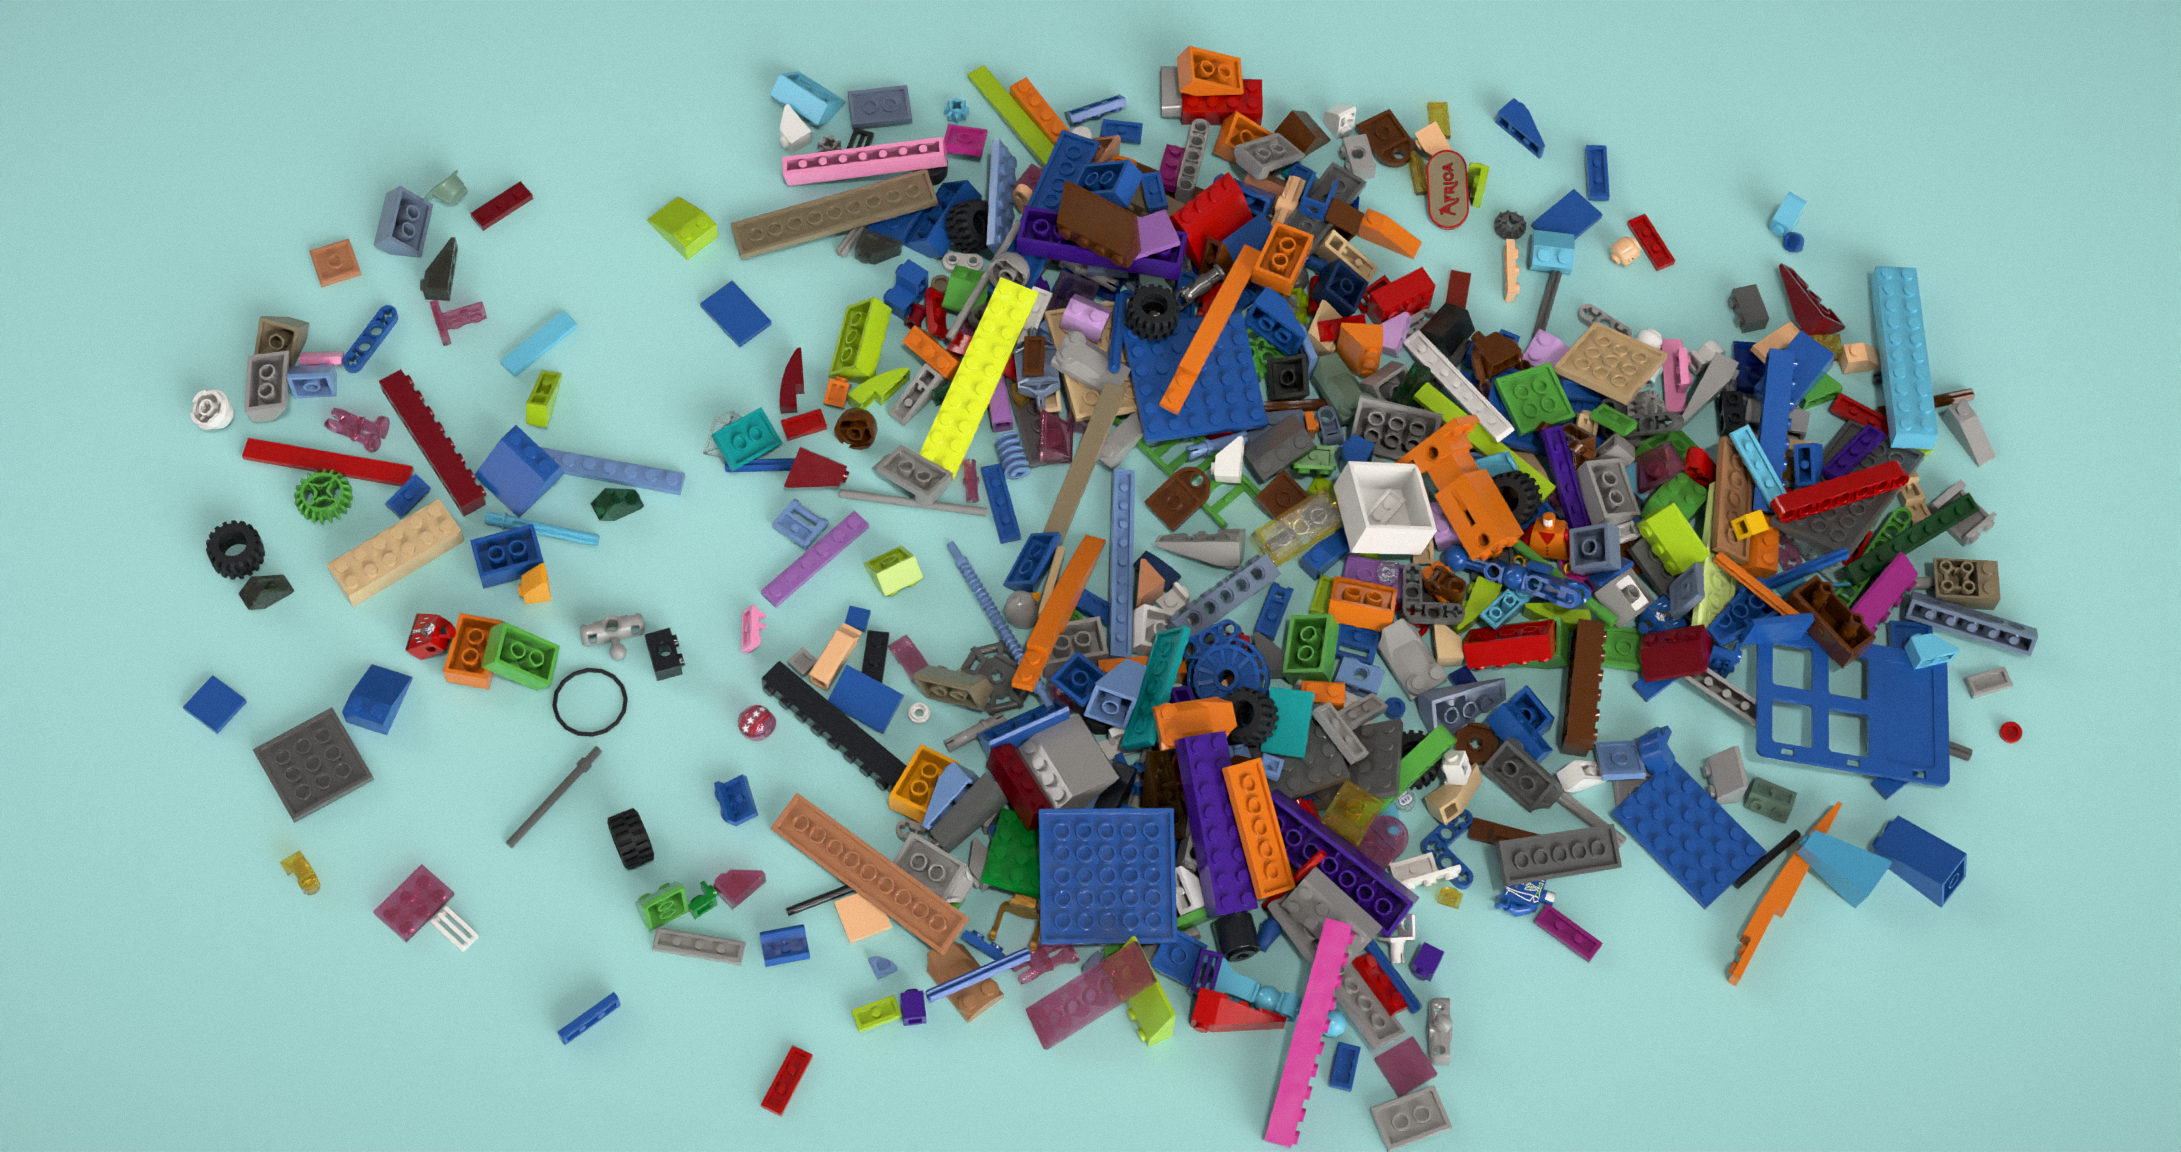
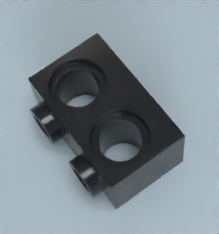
[1717,391,1746,438]

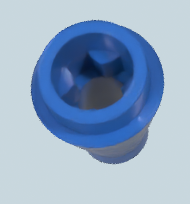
[1258,917,1282,953]

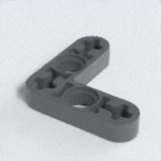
[1402,563,1465,625]

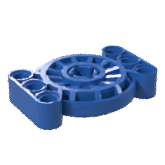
[1183,619,1270,728]

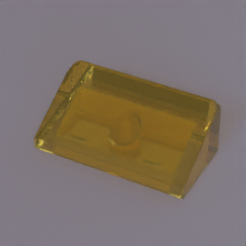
[1409,151,1428,196]

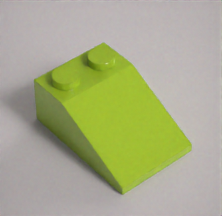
[647,196,718,260]

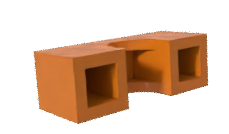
[902,325,962,381]

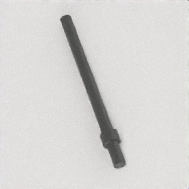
[505,746,602,848]

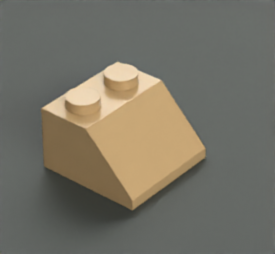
[1308,300,1343,358]

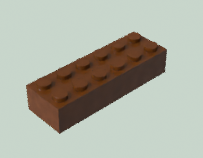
[1560,619,1607,757]

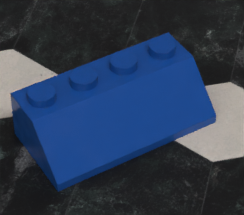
[904,180,982,258]
[977,699,1070,758]

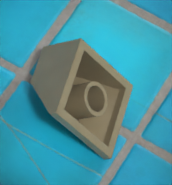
[254,316,309,367]

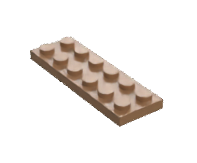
[1711,436,1754,565]

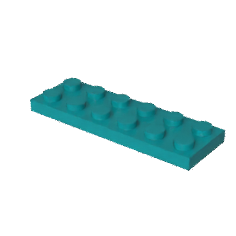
[1120,625,1191,751]

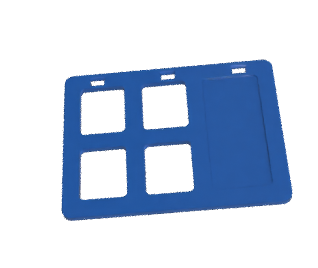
[1756,632,1950,787]

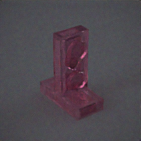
[429,300,487,346]

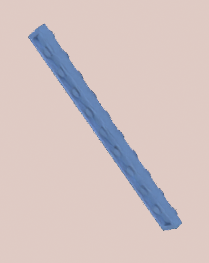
[1108,468,1135,659]

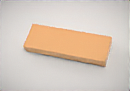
[1750,321,1800,364]

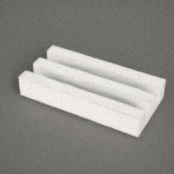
[430,906,479,953]

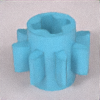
[944,97,969,124]

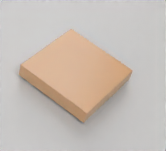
[834,893,892,944]

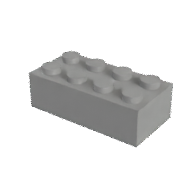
[1281,866,1383,966]

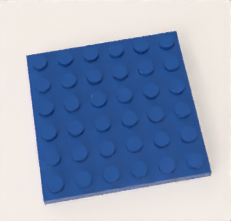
[1122,312,1268,443]
[1038,808,1177,945]

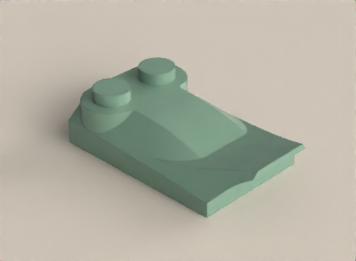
[1311,352,1375,426]

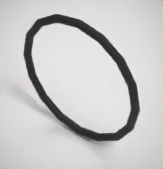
[552,668,628,737]

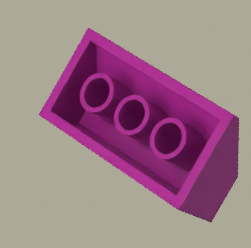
[1851,551,1918,634]

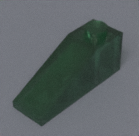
[1389,363,1431,409]

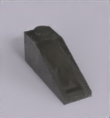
[420,237,458,301]

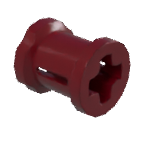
[904,303,927,329]

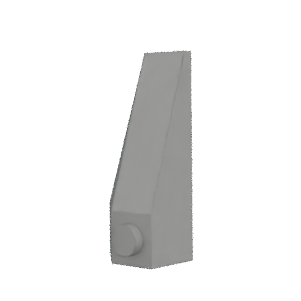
[1682,352,1740,428]
[1155,529,1246,569]

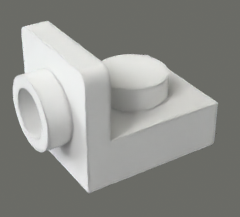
[1155,581,1190,613]

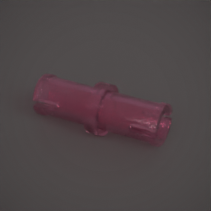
[963,459,980,503]

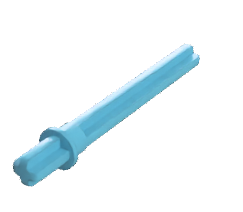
[484,512,600,546]

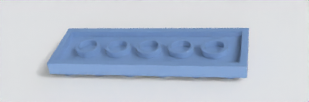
[986,139,1017,255]

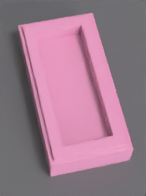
[298,351,344,365]

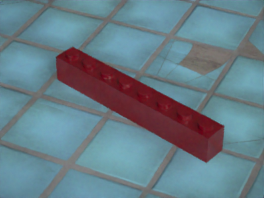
[379,369,486,517]

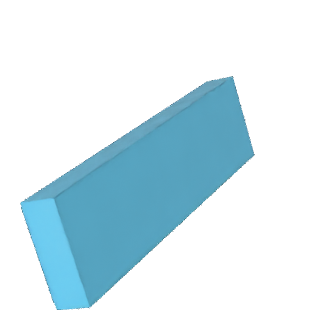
[500,311,578,377]
[1729,424,1787,508]

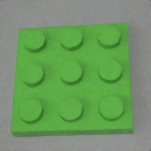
[1493,362,1576,437]

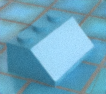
[770,71,846,126]

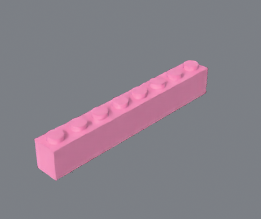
[782,137,948,186]

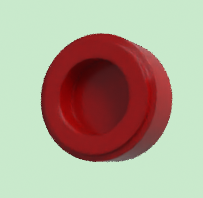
[1999,721,2022,744]

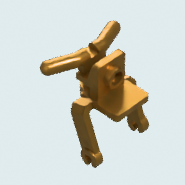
[989,893,1040,952]

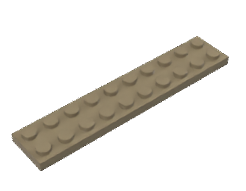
[731,169,938,260]

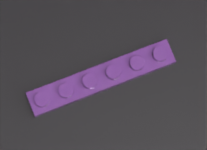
[761,510,869,608]

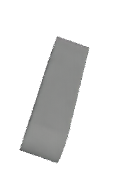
[1175,119,1210,204]

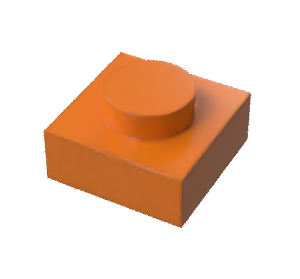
[1304,411,1319,440]

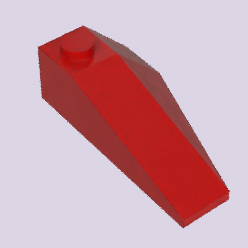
[1191,987,1287,1033]

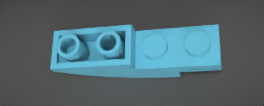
[1480,571,1539,630]

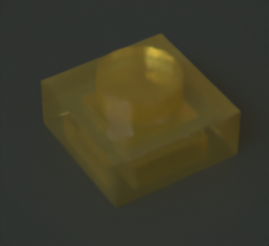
[1437,887,1463,909]

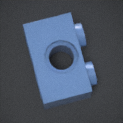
[1335,656,1385,698]

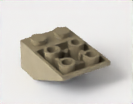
[1933,558,2001,610]

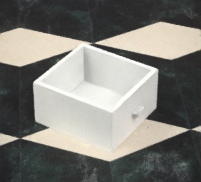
[1333,461,1437,555]

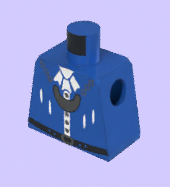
[1638,593,1691,634]

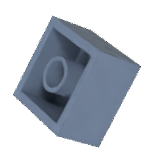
[1569,523,1621,576]

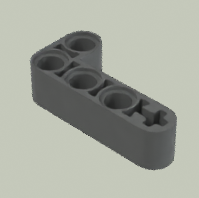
[1600,398,1684,438]

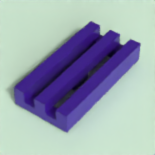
[1190,949,1224,994]

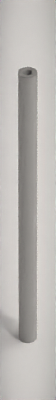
[945,220,1021,341]
[839,489,987,516]

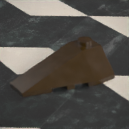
[1142,751,1188,841]

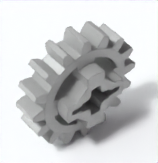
[1634,390,1667,436]

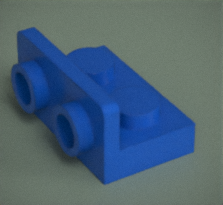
[1708,642,1743,679]

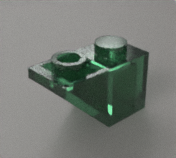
[590,488,644,521]

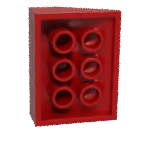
[1169,172,1253,270]

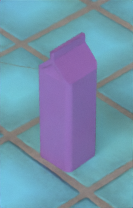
[988,374,1013,433]

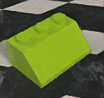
[1636,502,1711,576]

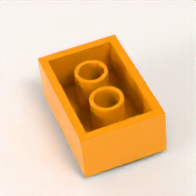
[889,744,960,824]

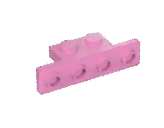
[1661,339,1692,414]

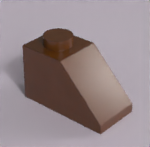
[1198,237,1234,283]

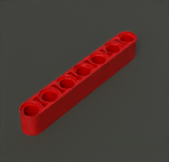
[1770,460,1910,523]

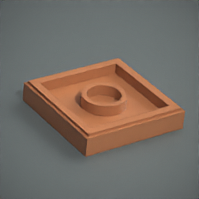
[309,239,361,287]

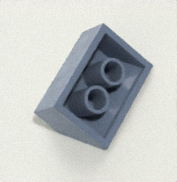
[374,186,433,258]

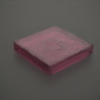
[1374,1036,1437,1098]

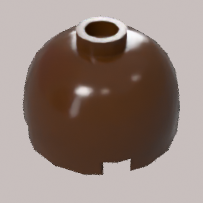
[834,408,878,450]

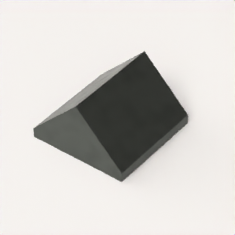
[1420,303,1475,359]
[1267,354,1310,401]

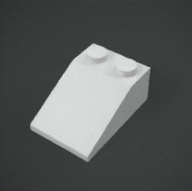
[1132,604,1196,661]

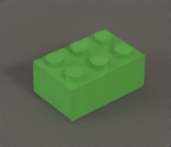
[1640,469,1708,524]
[1282,614,1339,685]
[481,622,560,691]

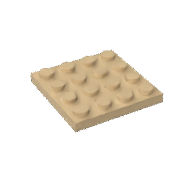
[1554,321,1668,405]

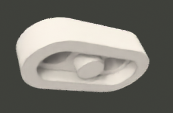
[943,252,983,274]

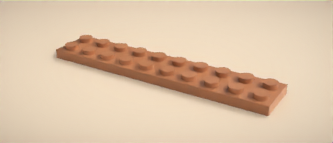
[771,793,970,956]

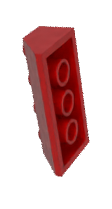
[1463,619,1556,670]

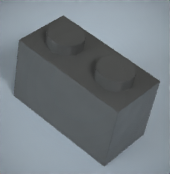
[1728,284,1770,333]

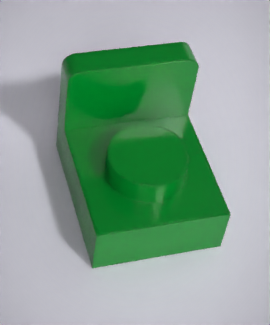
[688,881,718,919]

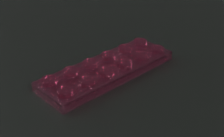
[1025,941,1157,1050]

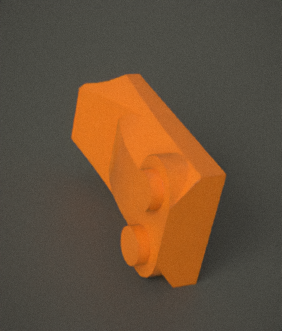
[1152,697,1237,751]

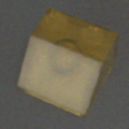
[1321,779,1385,847]

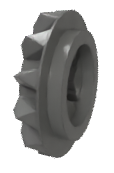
[1494,210,1527,239]

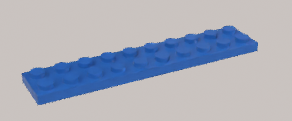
[987,130,1100,297]

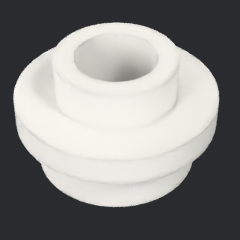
[908,702,930,724]

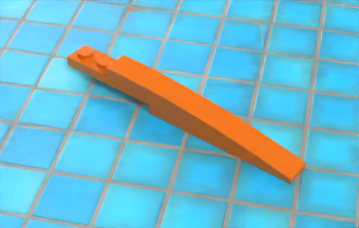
[1159,244,1261,415]
[1012,535,1106,692]
[1728,802,1842,986]

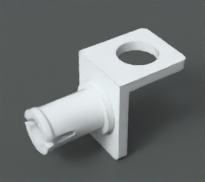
[1378,913,1415,963]

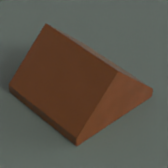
[1274,110,1331,157]

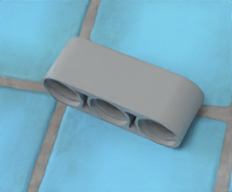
[1160,66,1182,118]

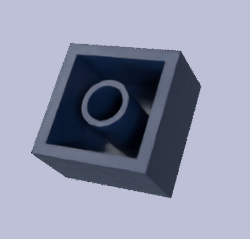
[1311,258,1369,317]

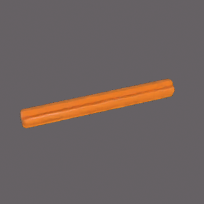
[1713,552,1800,616]

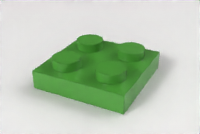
[1601,625,1643,672]

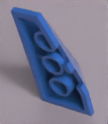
[1707,577,1782,647]

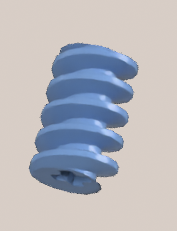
[994,432,1031,479]

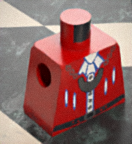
[405,613,456,660]

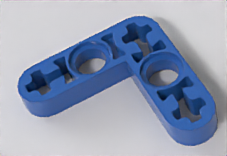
[1421,809,1474,890]

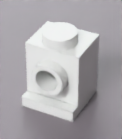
[1442,750,1472,785]

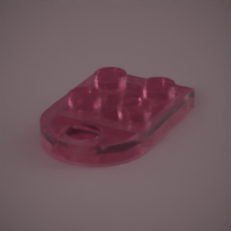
[1348,815,1409,870]

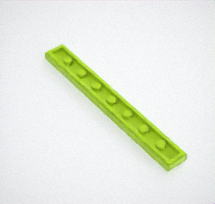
[968,65,1054,168]
[1413,382,1556,503]

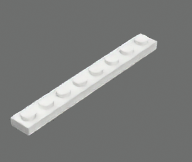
[1404,330,1514,443]

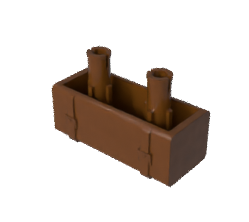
[1786,575,1876,669]

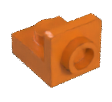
[823,376,852,408]

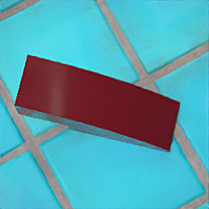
[780,347,805,414]

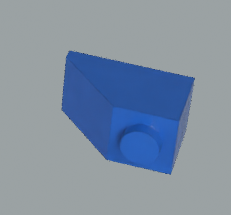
[1793,443,1823,487]

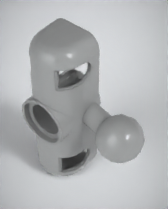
[580,613,645,660]
[1428,998,1453,1066]

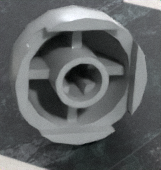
[987,251,1030,288]

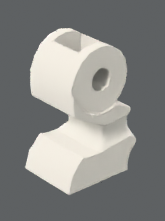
[1688,340,1726,376]

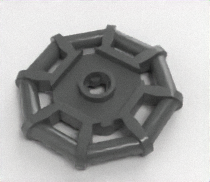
[958,640,1030,716]

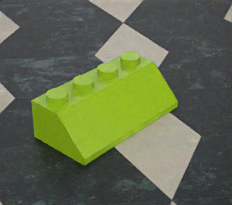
[828,297,892,384]

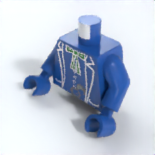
[1494,880,1556,917]

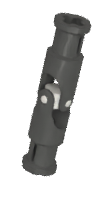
[1149,264,1226,316]

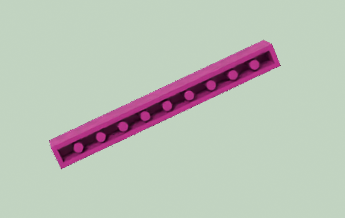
[1264,918,1355,1149]

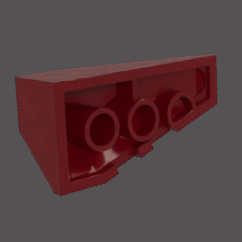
[1779,263,1845,339]

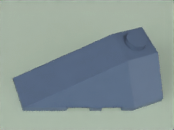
[1418,678,1506,736]

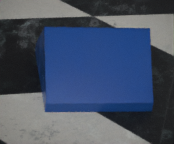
[1509,685,1555,736]

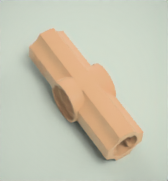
[1271,175,1306,226]

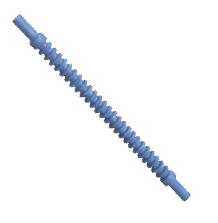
[947,541,1055,709]

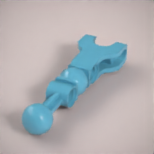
[1187,955,1347,1037]

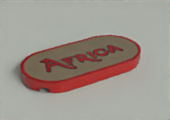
[1426,150,1469,230]

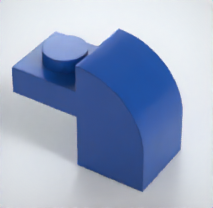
[1639,725,1676,775]

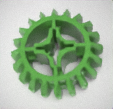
[294,468,353,524]

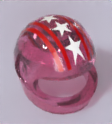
[738,705,776,741]

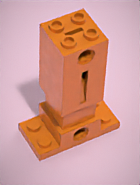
[1395,414,1524,561]

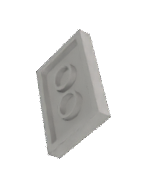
[1370,1085,1452,1152]

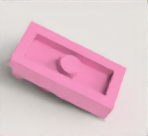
[741,605,766,653]

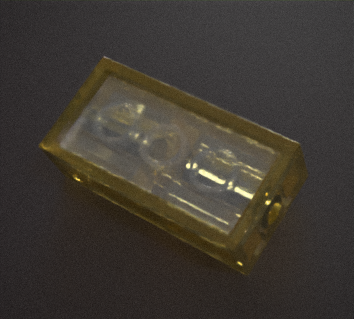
[1251,487,1344,568]

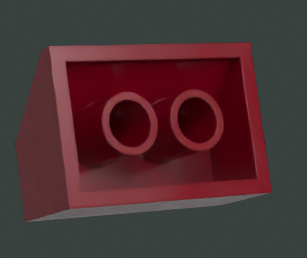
[1640,624,1713,682]

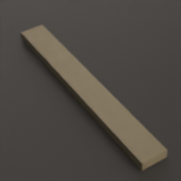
[1043,382,1126,544]

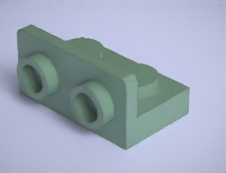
[1744,777,1797,823]

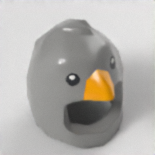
[1004,591,1041,630]

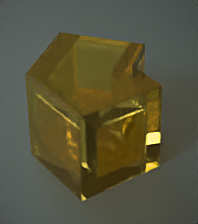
[1011,383,1030,408]

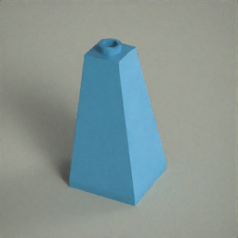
[1797,830,1893,908]

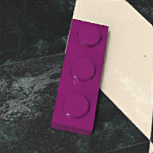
[1160,144,1186,192]
[1534,904,1603,963]

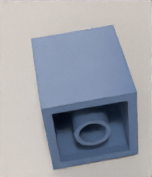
[1084,659,1147,730]

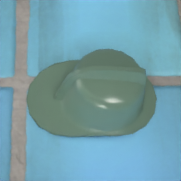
[423,170,467,203]

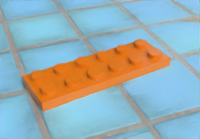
[1222,757,1296,900]

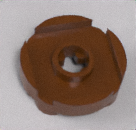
[1453,722,1498,766]

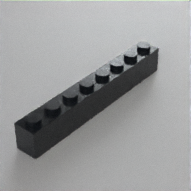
[761,660,907,793]

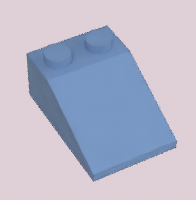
[922,761,979,830]

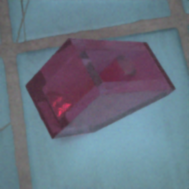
[714,869,766,910]

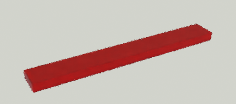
[242,438,414,487]

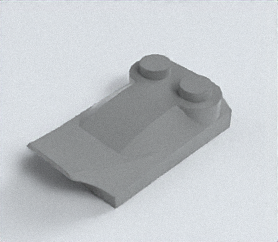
[1234,133,1305,180]
[1050,331,1131,393]
[872,445,953,505]
[1377,618,1448,702]
[893,831,975,903]

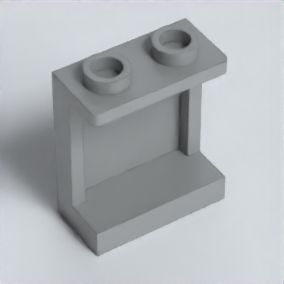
[1929,479,1997,547]

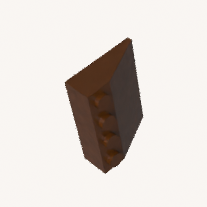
[1057,180,1141,269]

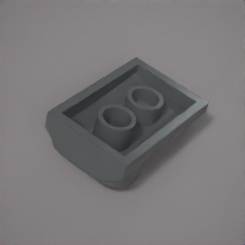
[1481,737,1564,813]

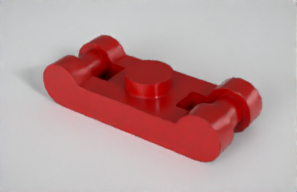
[925,287,949,341]

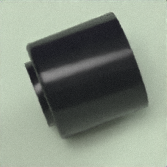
[1213,912,1261,962]

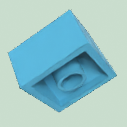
[1529,230,1575,275]

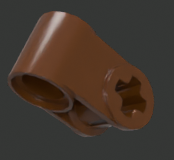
[1424,565,1467,604]

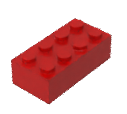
[1181,79,1263,126]

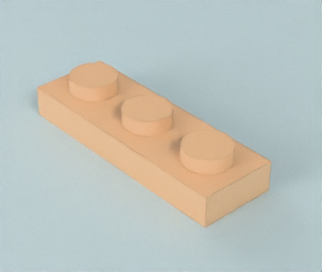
[1504,239,1519,302]

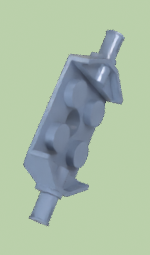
[1014,327,1060,410]

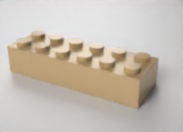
[327,499,464,607]

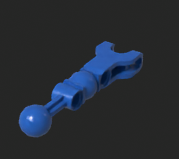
[1443,545,1591,609]

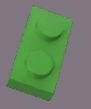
[1590,403,1638,437]

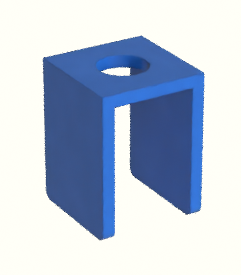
[1299,171,1338,222]

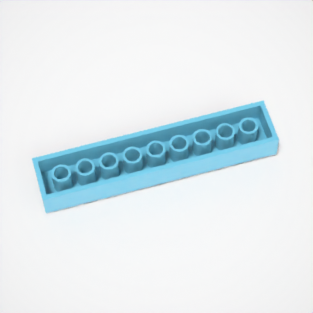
[1870,266,1938,449]

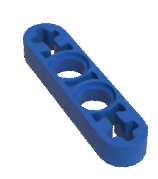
[343,305,398,373]

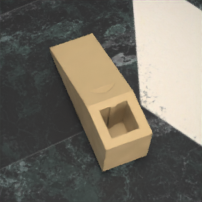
[1424,763,1483,825]

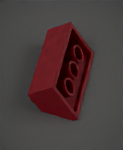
[986,743,1055,831]

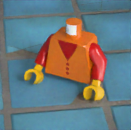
[1514,512,1575,573]

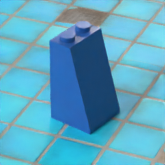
[1754,330,1835,415]
[1872,815,1967,908]

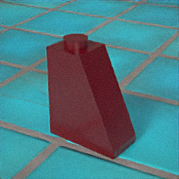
[784,446,849,488]

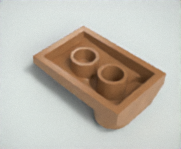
[927,941,1004,1023]

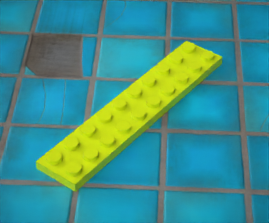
[919,277,1039,480]

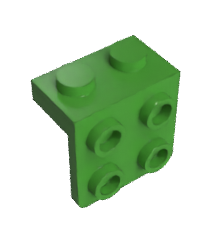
[1291,445,1336,475]

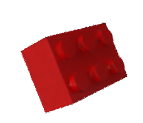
[1366,267,1436,325]

